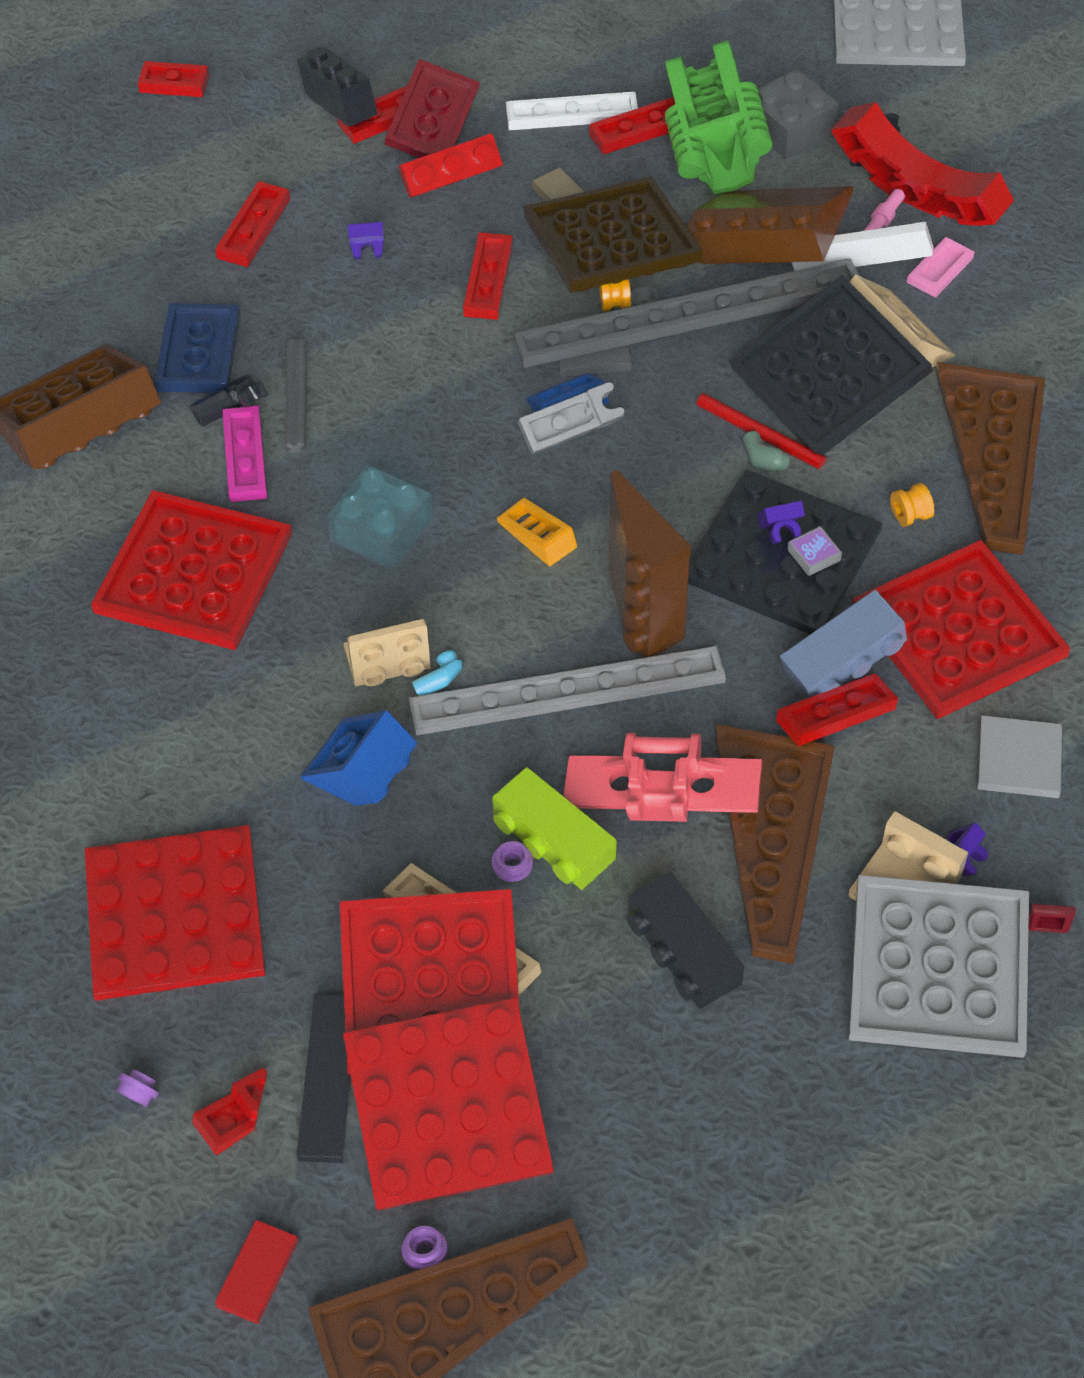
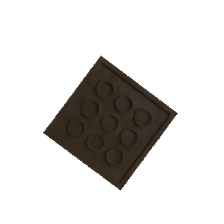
[524,176,703,293]

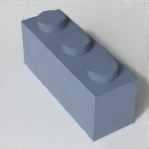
[779,590,907,699]

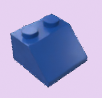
[300,710,418,806]

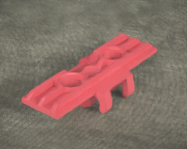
[563,733,762,822]

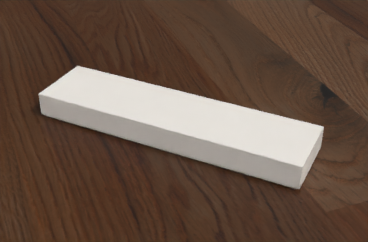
[506,92,638,130]
[792,222,933,271]

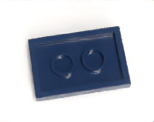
[155,303,240,393]

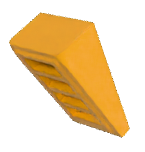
[497,497,577,567]

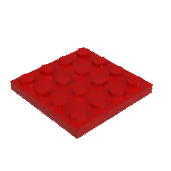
[91,490,292,651]
[851,540,1071,720]
[85,825,266,1001]
[340,889,520,1076]
[343,998,554,1211]

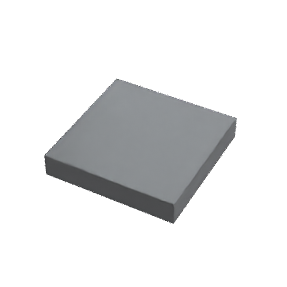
[977,715,1062,798]

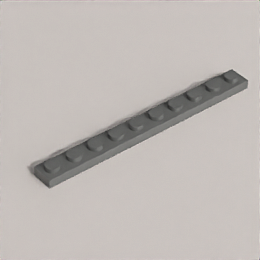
[514,259,859,368]

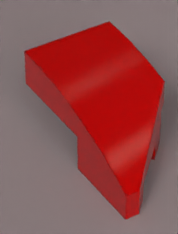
[192,1067,267,1156]

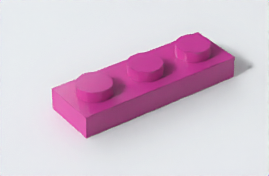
[222,405,267,503]

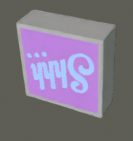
[788,527,842,576]

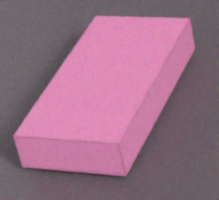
[907,237,975,298]

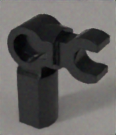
[189,375,268,427]

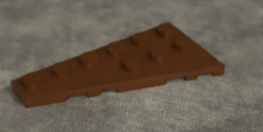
[935,362,1045,555]
[715,724,835,964]
[308,1218,588,1378]

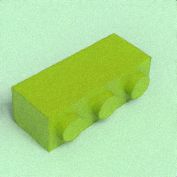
[492,767,617,890]

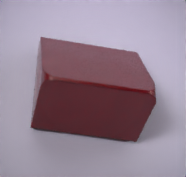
[1028,903,1076,933]

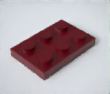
[384,59,480,158]

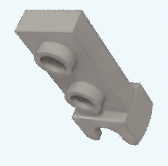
[517,382,625,455]

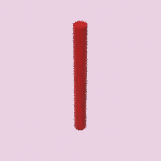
[696,393,827,470]

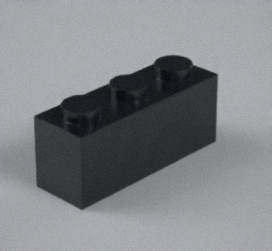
[297,48,378,127]
[626,872,744,1009]

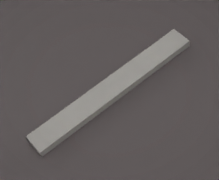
[409,645,726,735]

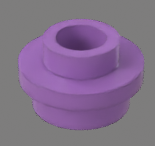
[492,841,533,882]
[116,1069,159,1107]
[401,1226,448,1271]

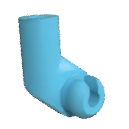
[412,650,462,696]

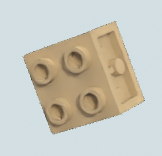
[343,619,431,686]
[848,811,968,901]

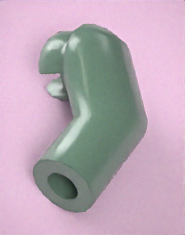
[743,431,790,472]

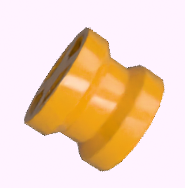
[599,279,631,312]
[890,483,934,527]

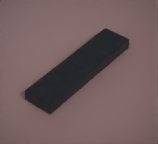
[297,995,351,1163]

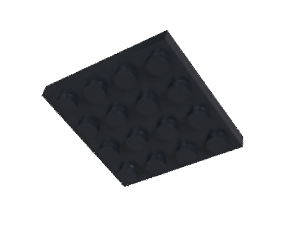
[729,275,933,455]
[688,469,883,635]

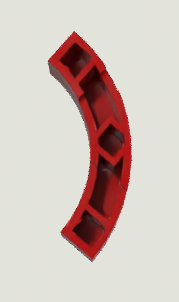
[831,102,1014,226]

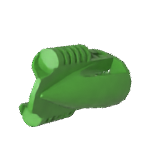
[665,40,772,195]

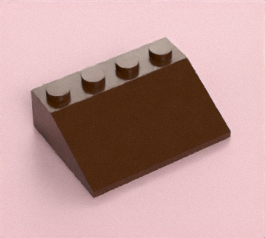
[687,186,854,264]
[0,344,161,470]
[609,470,691,658]

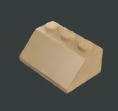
[850,274,955,367]

